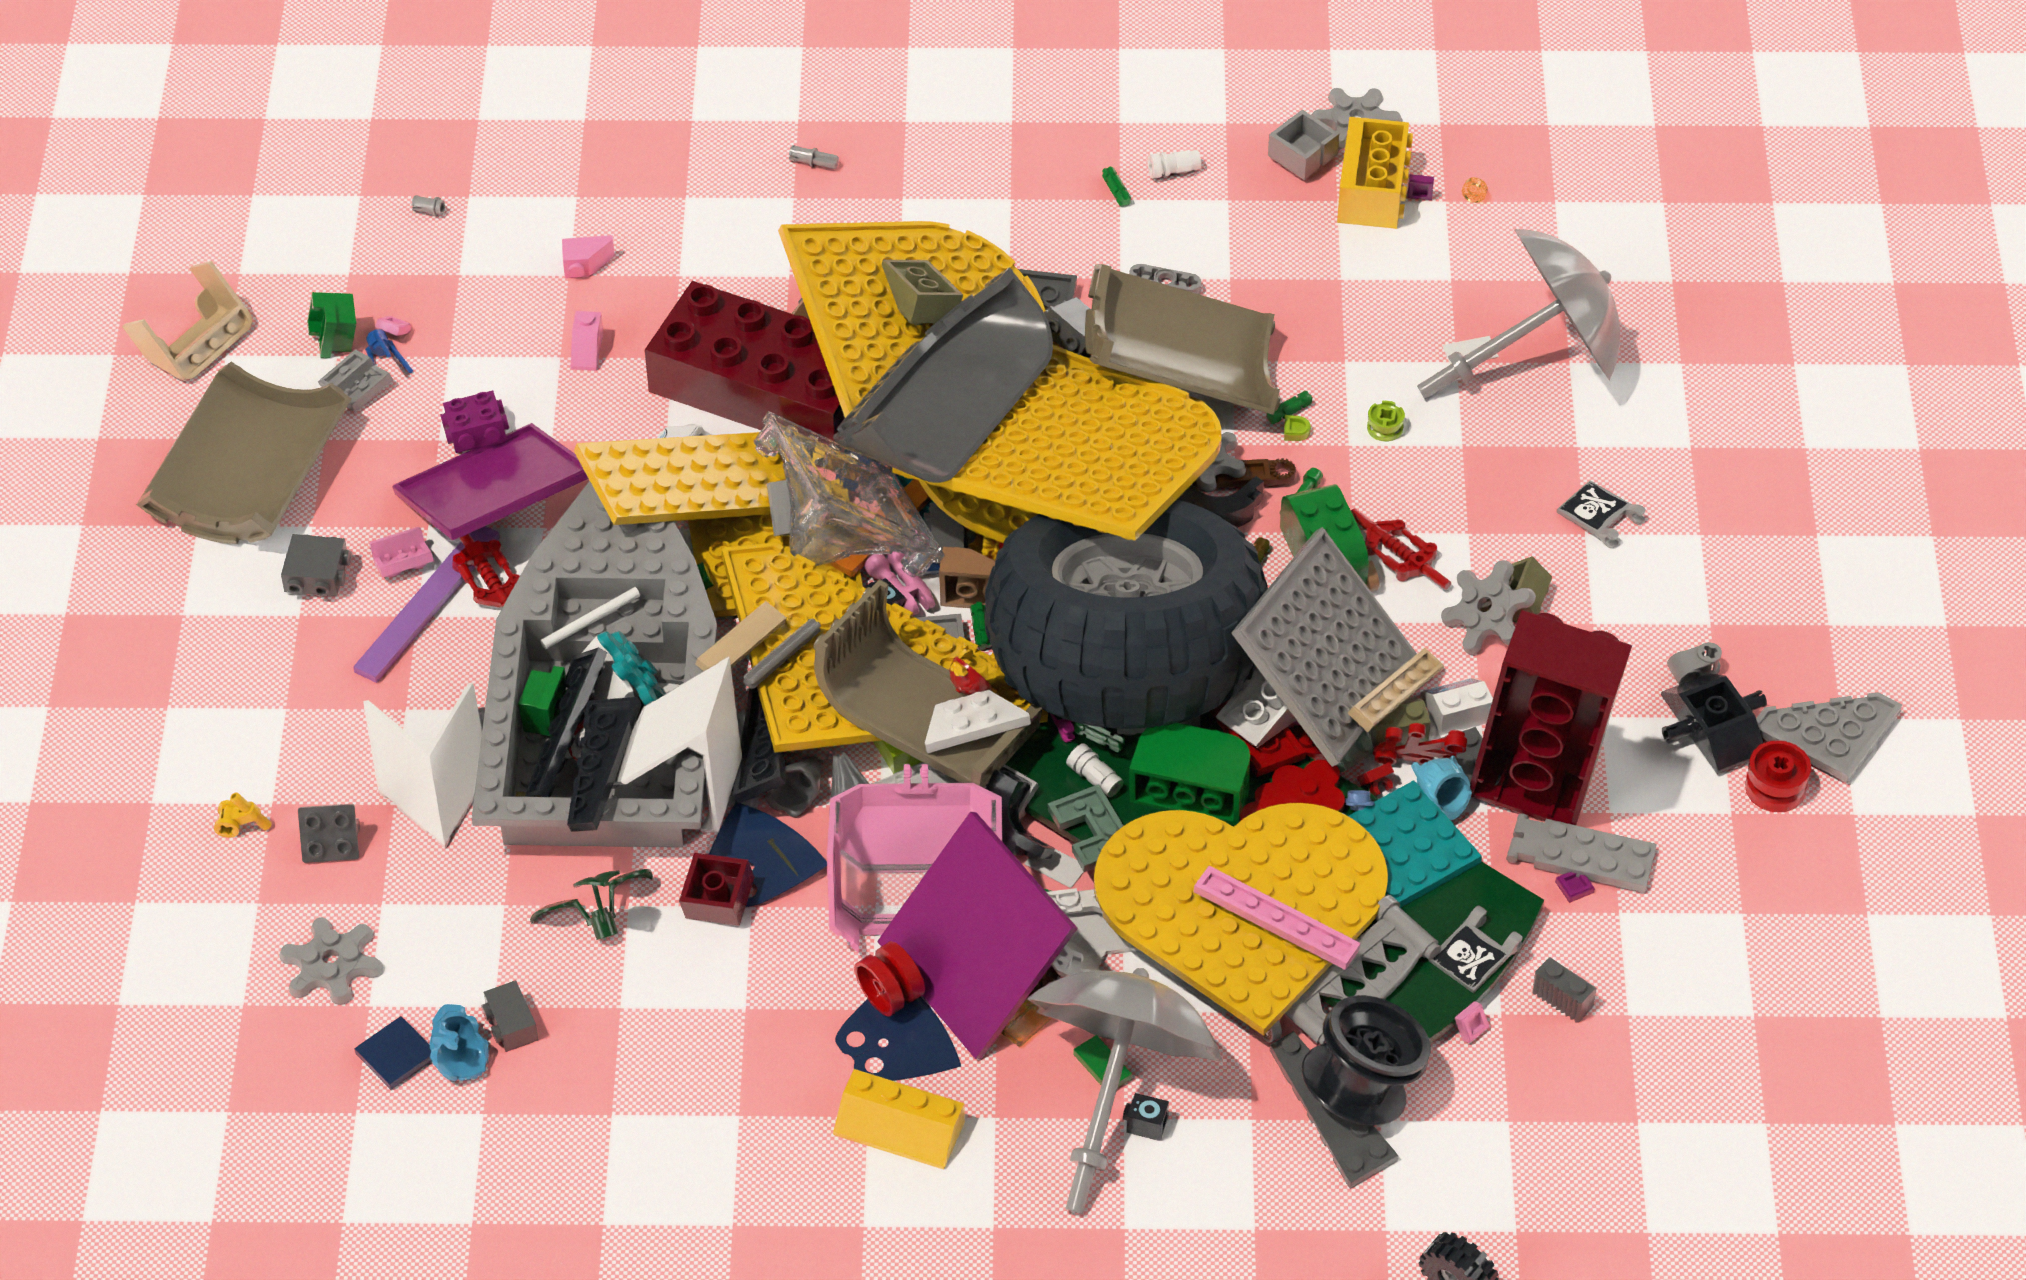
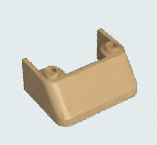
[122,261,252,380]

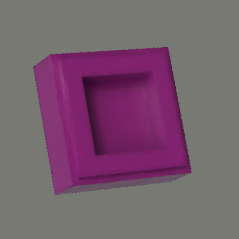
[1407,174,1434,200]
[1555,872,1595,903]

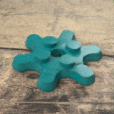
[597,631,667,705]

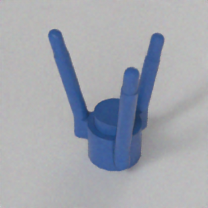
[365,329,413,373]

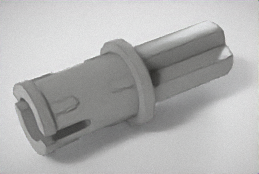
[789,145,839,169]

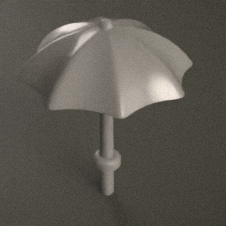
[1417,229,1620,399]
[1027,968,1223,1214]

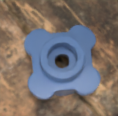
[1345,790,1374,810]

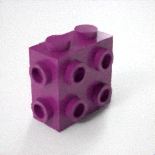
[440,390,509,453]

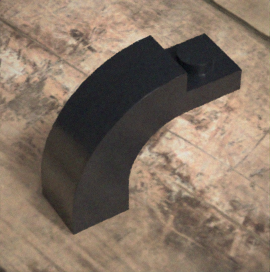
[1176,476,1264,528]
[986,769,1056,861]

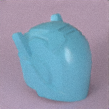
[1411,756,1472,820]

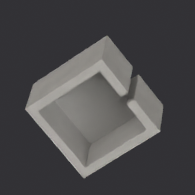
[1268,109,1339,180]

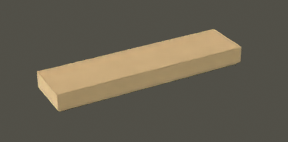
[695,601,787,671]

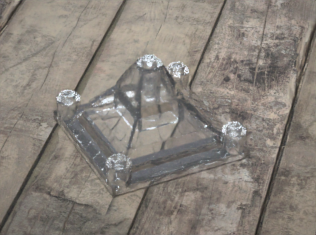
[754,411,945,577]

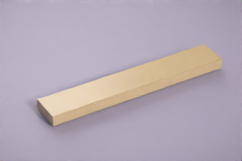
[1348,648,1444,733]

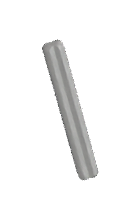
[743,619,821,689]

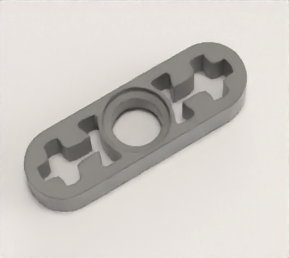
[1129,264,1202,294]

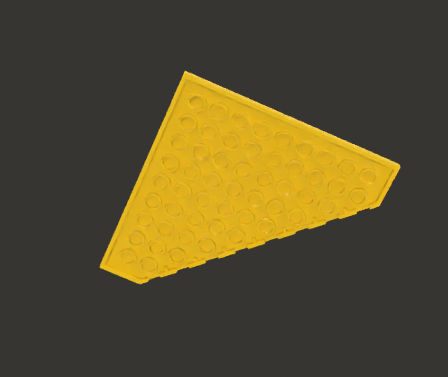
[721,542,1048,752]

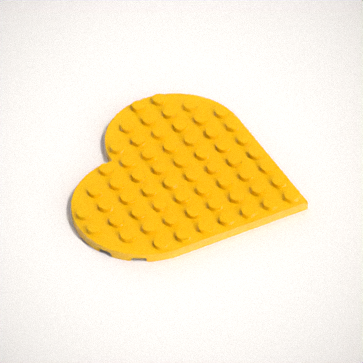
[1094,803,1388,1036]

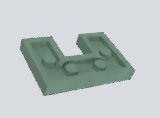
[1048,784,1123,872]

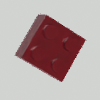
[679,853,755,926]

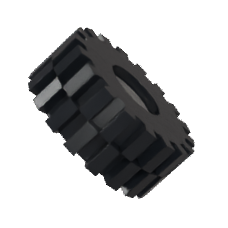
[1418,1232,1499,1280]

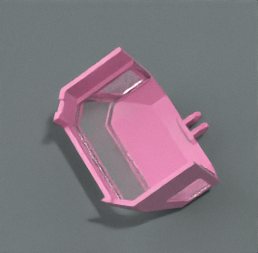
[827,764,1002,953]

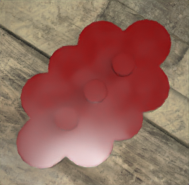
[1240,760,1345,821]

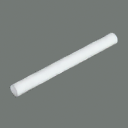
[540,587,640,649]

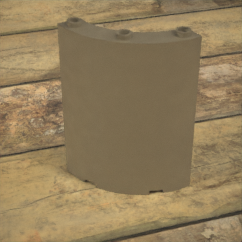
[1085,264,1281,415]
[136,361,351,544]

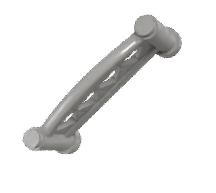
[1285,895,1441,1045]

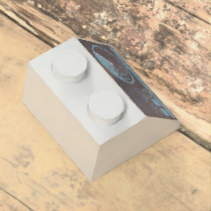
[1420,678,1493,736]

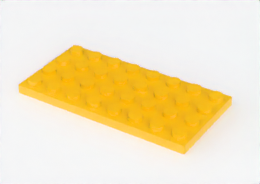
[574,432,793,525]

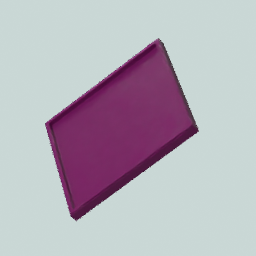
[392,423,589,540]
[877,812,1078,1059]

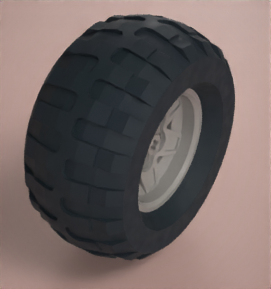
[985,500,1268,729]

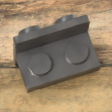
[298,803,360,863]

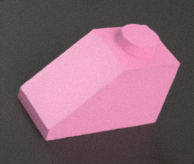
[562,235,615,278]
[570,311,604,371]

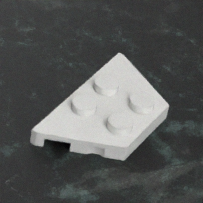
[925,690,1031,753]

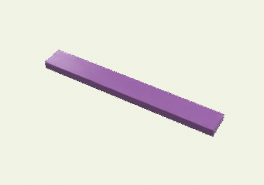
[353,526,500,683]

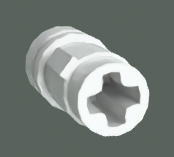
[1147,150,1201,179]
[1066,744,1124,797]

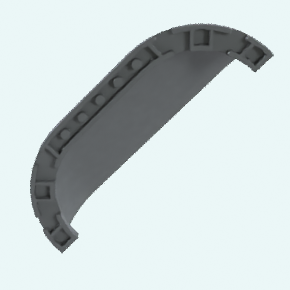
[833,267,1053,483]

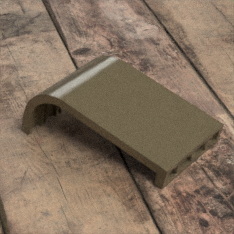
[814,580,1042,788]

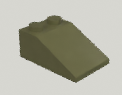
[882,260,963,325]

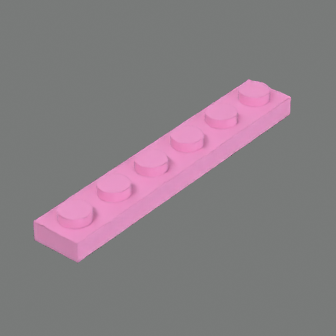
[1194,866,1361,970]

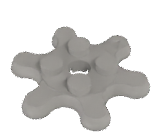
[1311,87,1402,149]
[1196,432,1246,492]
[1441,560,1536,655]
[279,917,384,1005]

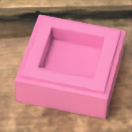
[375,316,412,336]
[1455,1001,1490,1043]

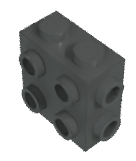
[1044,297,1091,356]
[281,534,351,597]

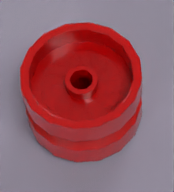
[1745,741,1812,812]
[854,941,925,1017]

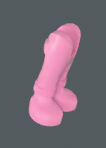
[865,542,935,617]

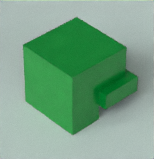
[307,292,357,358]
[518,666,567,736]

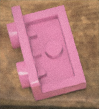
[369,527,434,577]

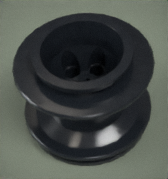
[1302,995,1431,1126]

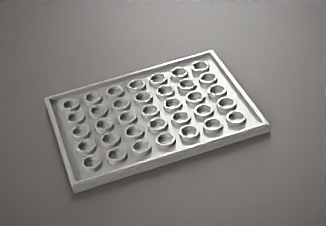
[1232,527,1417,767]

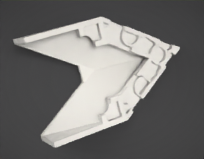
[613,657,742,833]
[363,682,482,849]
[1047,888,1139,977]

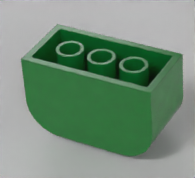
[1280,484,1369,586]
[1129,723,1250,825]

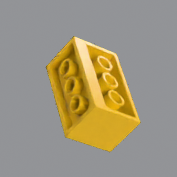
[1337,117,1413,229]

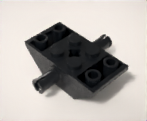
[1661,673,1767,774]

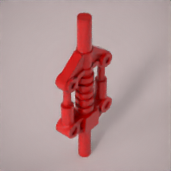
[1351,508,1452,590]
[452,534,520,608]

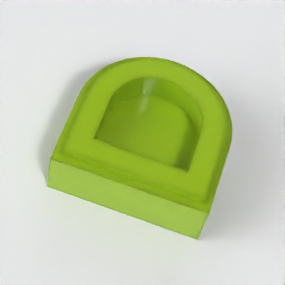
[1284,415,1311,441]

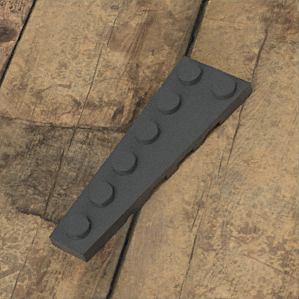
[1270,1031,1398,1189]

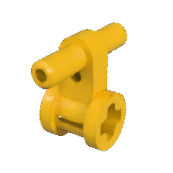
[214,792,272,838]

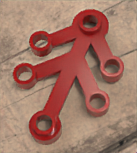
[1373,723,1467,765]

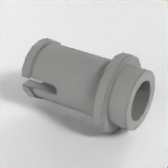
[411,195,445,217]

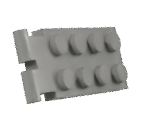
[1506,814,1657,893]

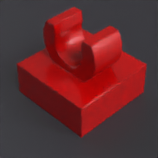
[1357,762,1394,796]

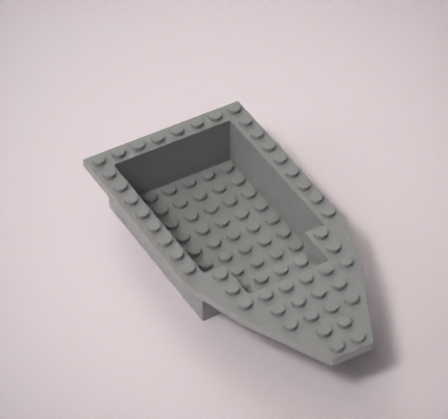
[471,481,717,848]

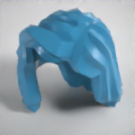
[429,1004,489,1081]

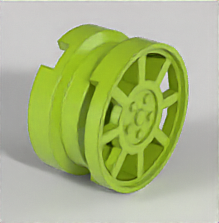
[1367,400,1405,442]

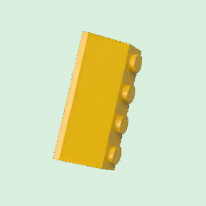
[833,1069,965,1170]

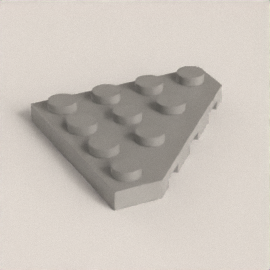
[1756,692,1903,783]

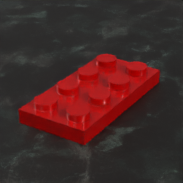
[1209,699,1306,777]

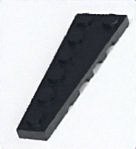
[525,647,608,797]
[733,687,786,803]
[567,697,642,832]

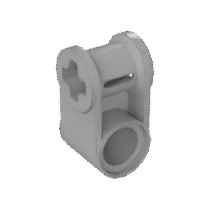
[1667,642,1722,685]

